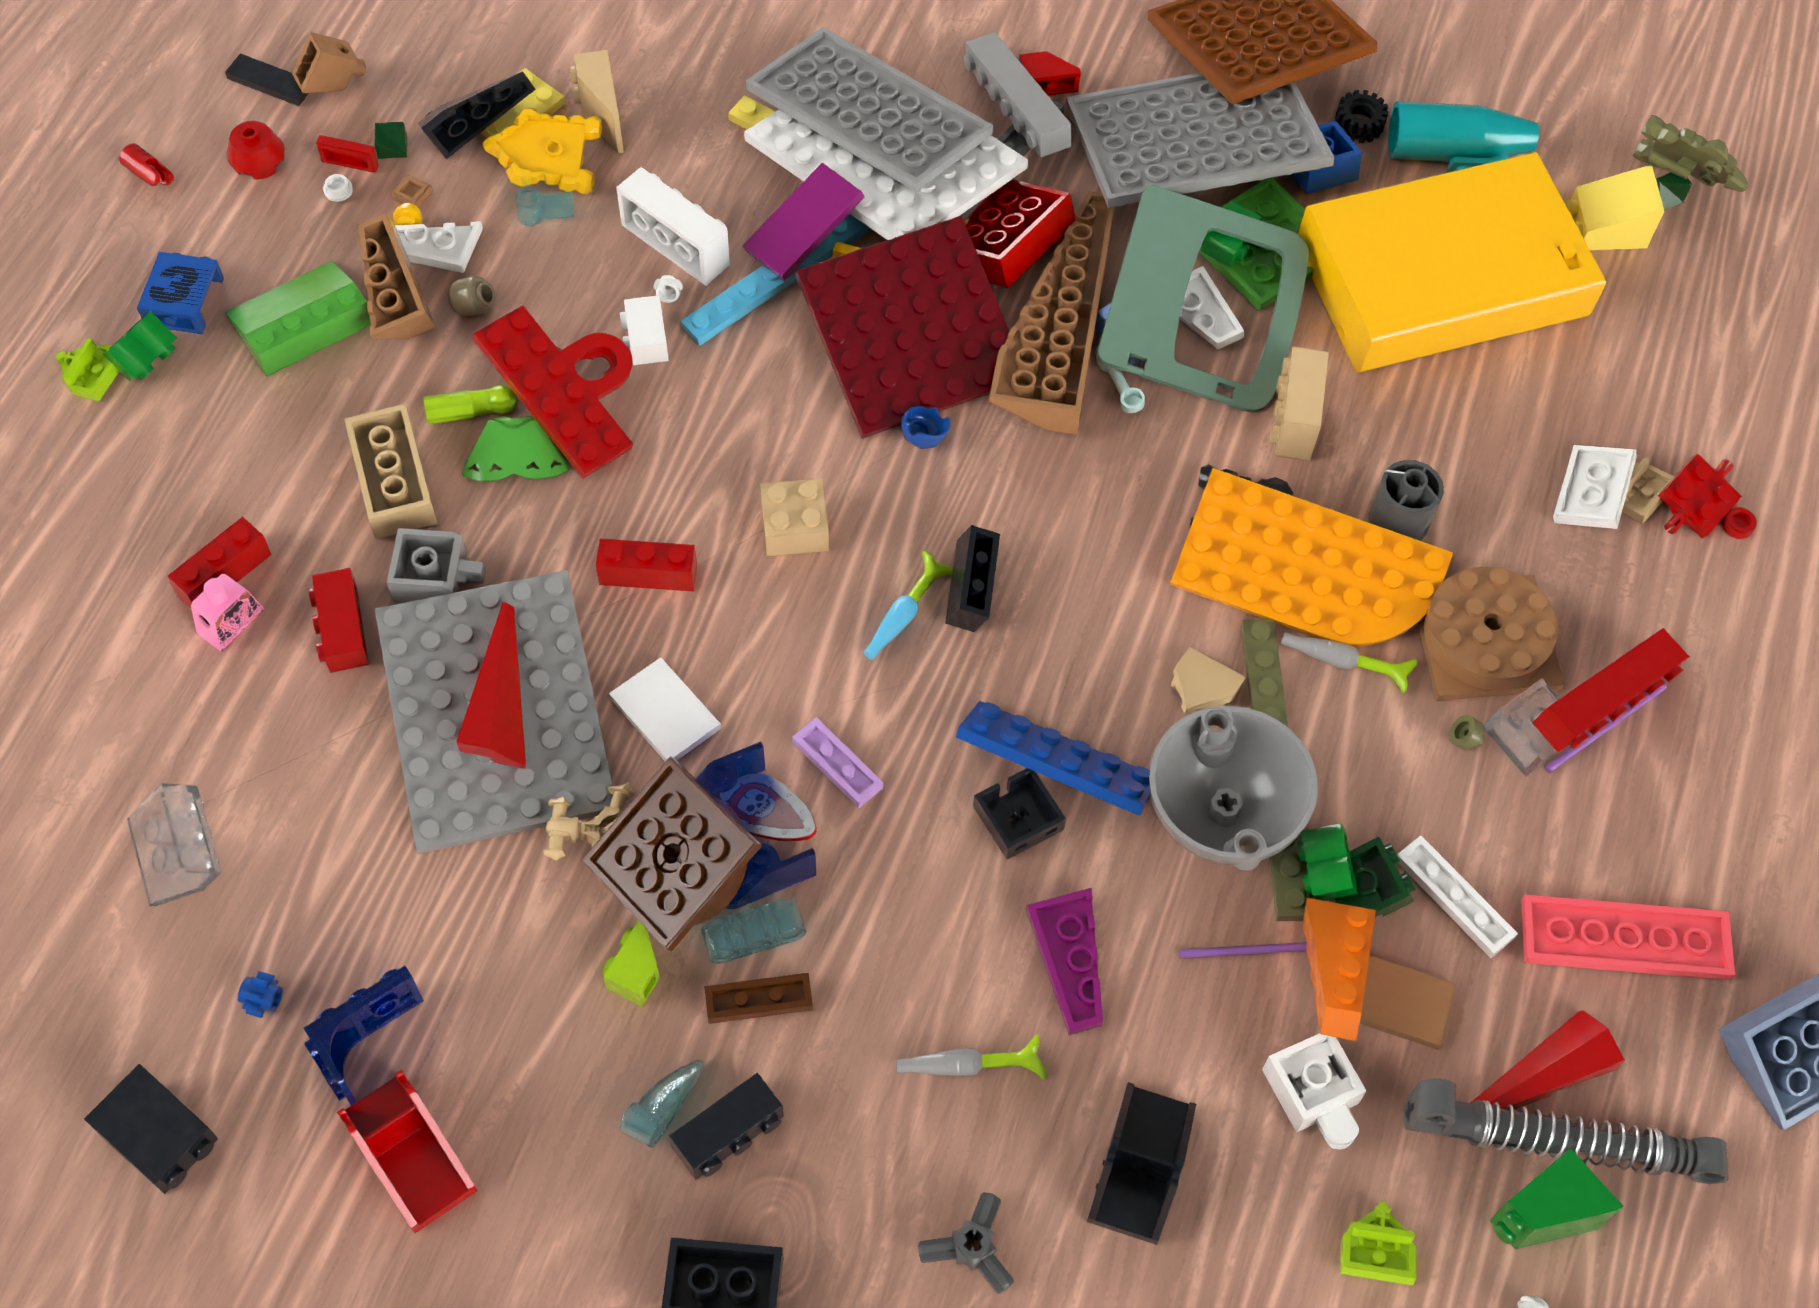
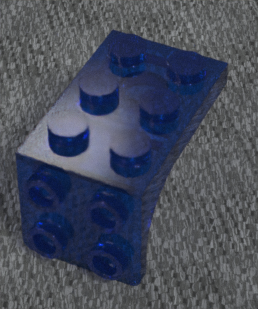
[303,966,424,1105]

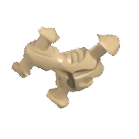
[543,782,635,881]

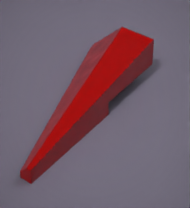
[456,602,526,769]
[1470,1010,1625,1110]

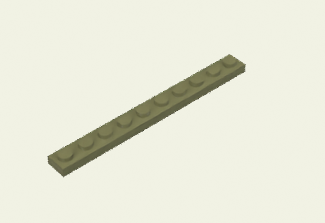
[1241,619,1310,921]

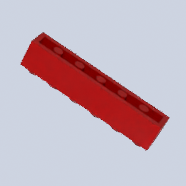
[1532,628,1690,753]

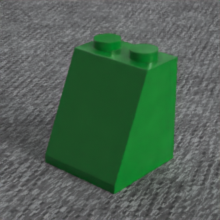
[1490,1148,1624,1249]

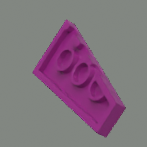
[1026,888,1103,1035]

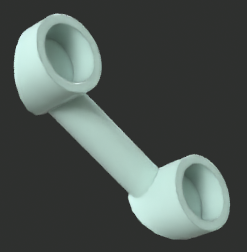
[1096,346,1145,413]

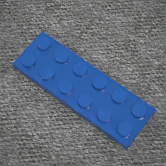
[956,701,1151,816]

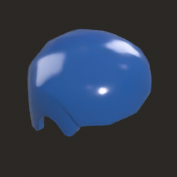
[901,406,950,449]

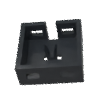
[973,768,1066,859]

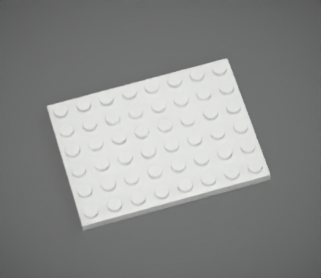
[744,110,1028,240]

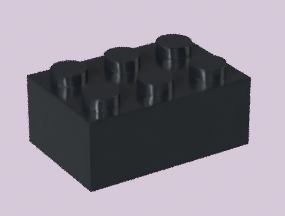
[662,1238,784,1308]

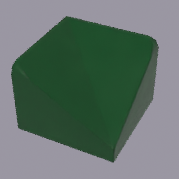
[375,122,407,159]
[1656,173,1692,210]

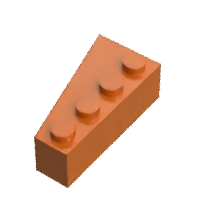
[1302,898,1376,1041]

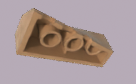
[358,213,436,339]

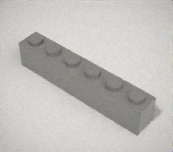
[963,32,1071,158]

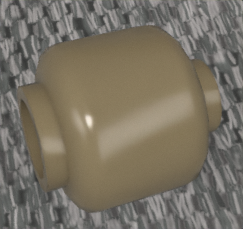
[449,276,495,317]

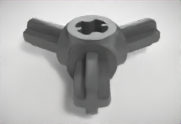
[918,1192,1014,1294]

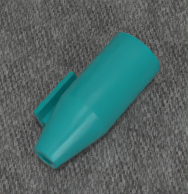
[1388,101,1539,173]

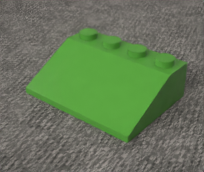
[225,261,371,377]

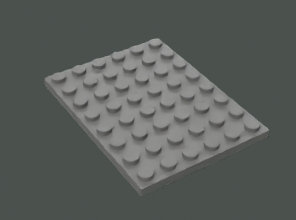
[1066,73,1334,208]
[375,570,613,854]

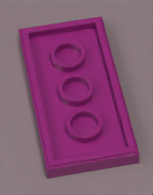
[742,163,865,281]

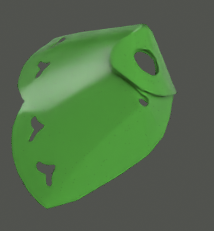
[462,416,570,481]

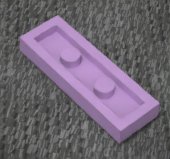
[792,717,883,808]

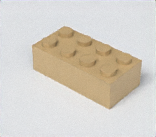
[344,404,437,539]

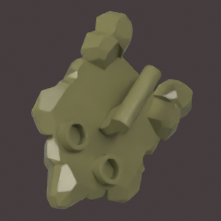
[1633,115,1748,192]

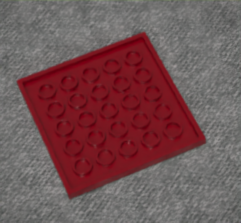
[795,216,1010,439]

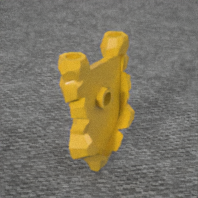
[483,108,602,194]

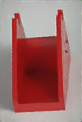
[337,1070,477,1233]

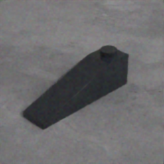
[418,71,536,159]

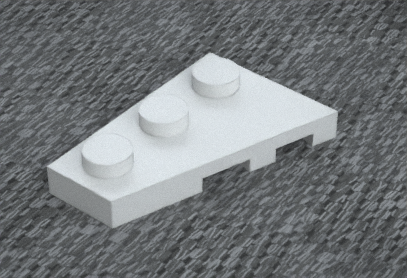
[395,221,483,273]
[1180,266,1244,350]

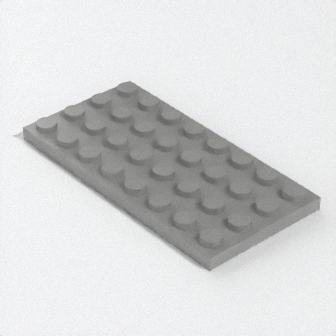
[746,27,993,192]

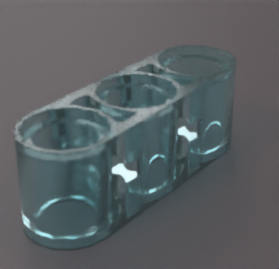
[701,898,806,964]

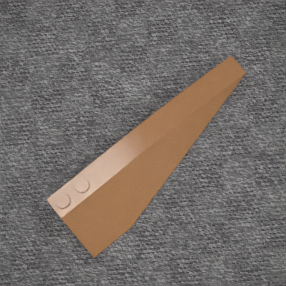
[989,191,1115,435]

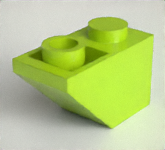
[602,920,660,1007]

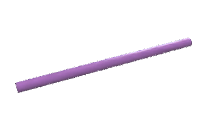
[1545,684,1667,773]
[1179,942,1307,958]

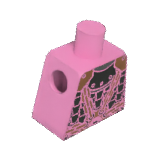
[191,574,264,652]

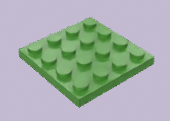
[1199,178,1313,311]

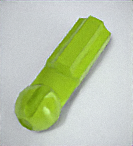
[423,384,517,424]

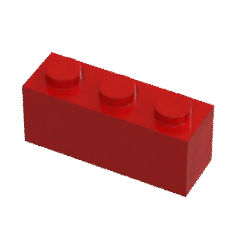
[167,516,272,608]
[596,538,697,592]
[308,568,369,673]

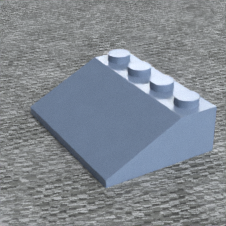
[1719,974,1819,1130]

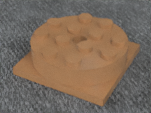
[1417,566,1565,701]

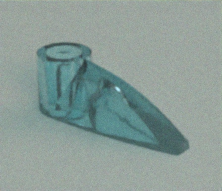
[619,1060,704,1148]

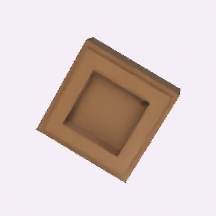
[391,174,433,208]

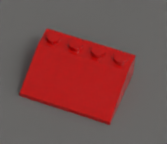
[964,179,1075,288]

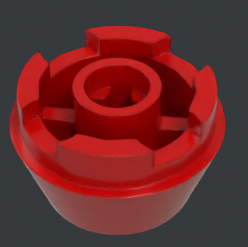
[227,121,285,180]

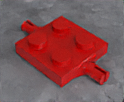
[1657,453,1742,539]

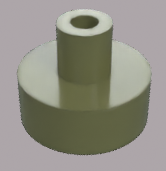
[1449,715,1485,750]

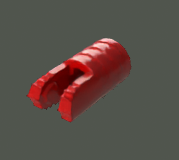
[119,143,174,186]

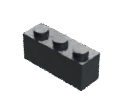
[945,525,1000,632]
[669,1072,784,1180]

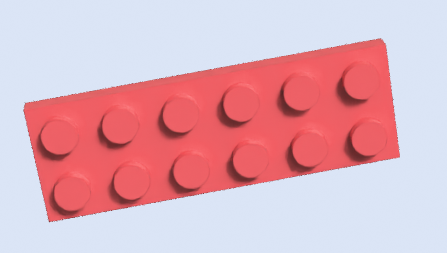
[1521,895,1735,980]

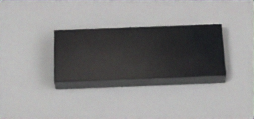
[225,53,309,106]

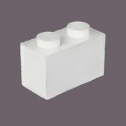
[619,295,669,365]

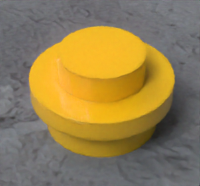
[393,203,423,225]

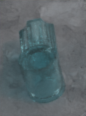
[515,187,574,226]

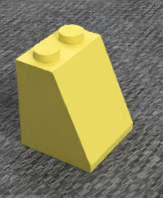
[1566,166,1664,250]

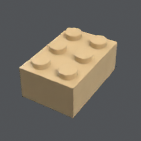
[1270,346,1329,461]

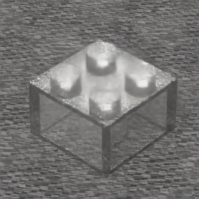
[1483,678,1560,777]

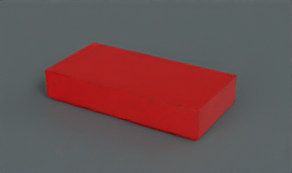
[316,135,379,173]

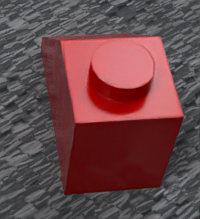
[1019,51,1081,96]

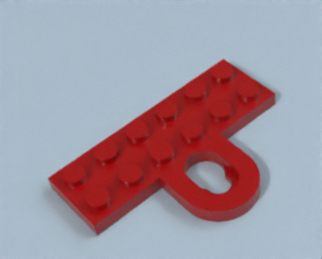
[472,305,633,479]

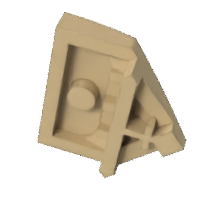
[1622,458,1674,524]
[1171,647,1246,714]

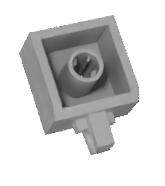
[387,528,486,603]

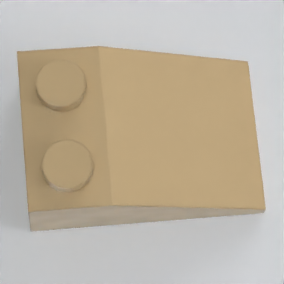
[570,50,624,153]

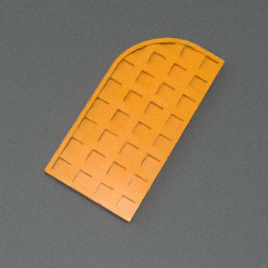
[1169,468,1453,647]

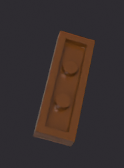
[704,973,813,1024]

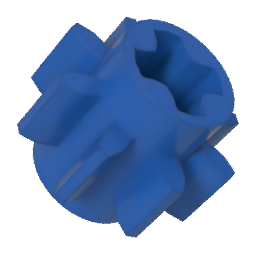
[238,971,283,1018]

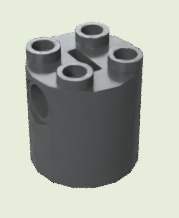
[1368,460,1444,541]

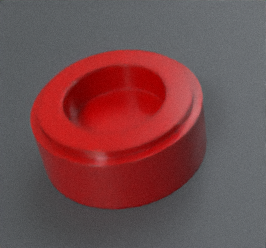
[1722,507,1757,539]

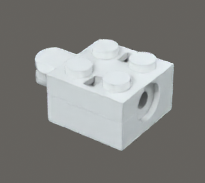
[1262,1033,1366,1150]

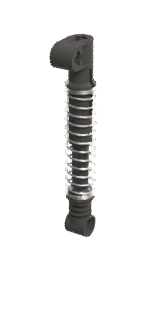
[1403,1078,1729,1184]

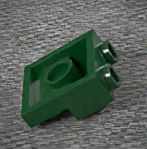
[1335,837,1416,917]

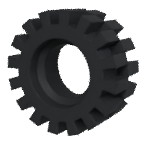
[1334,90,1389,143]

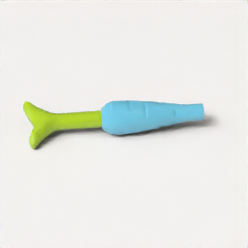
[863,550,953,660]

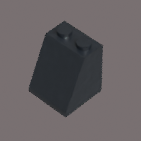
[84,1064,218,1194]

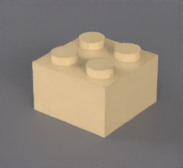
[760,478,829,556]

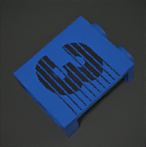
[137,252,224,334]

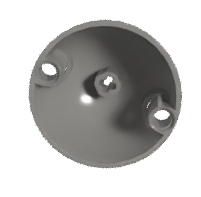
[1149,706,1318,871]

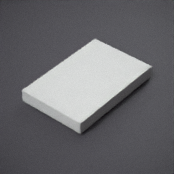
[1553,445,1637,529]
[609,657,721,762]

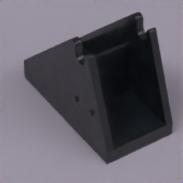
[1087,1082,1197,1245]

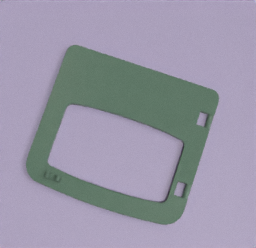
[1097,185,1309,412]

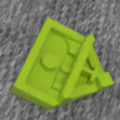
[55,337,119,402]
[1340,1200,1416,1286]

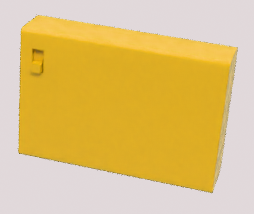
[1298,152,1606,373]

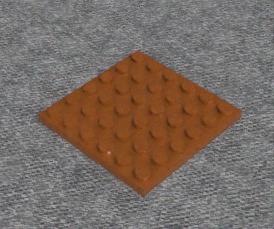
[1148,0,1378,104]

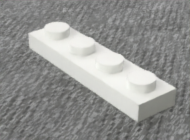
[1397,836,1518,958]

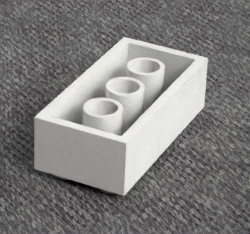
[616,167,730,286]

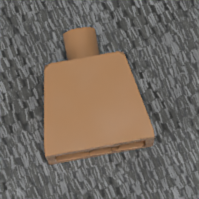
[292,33,366,93]

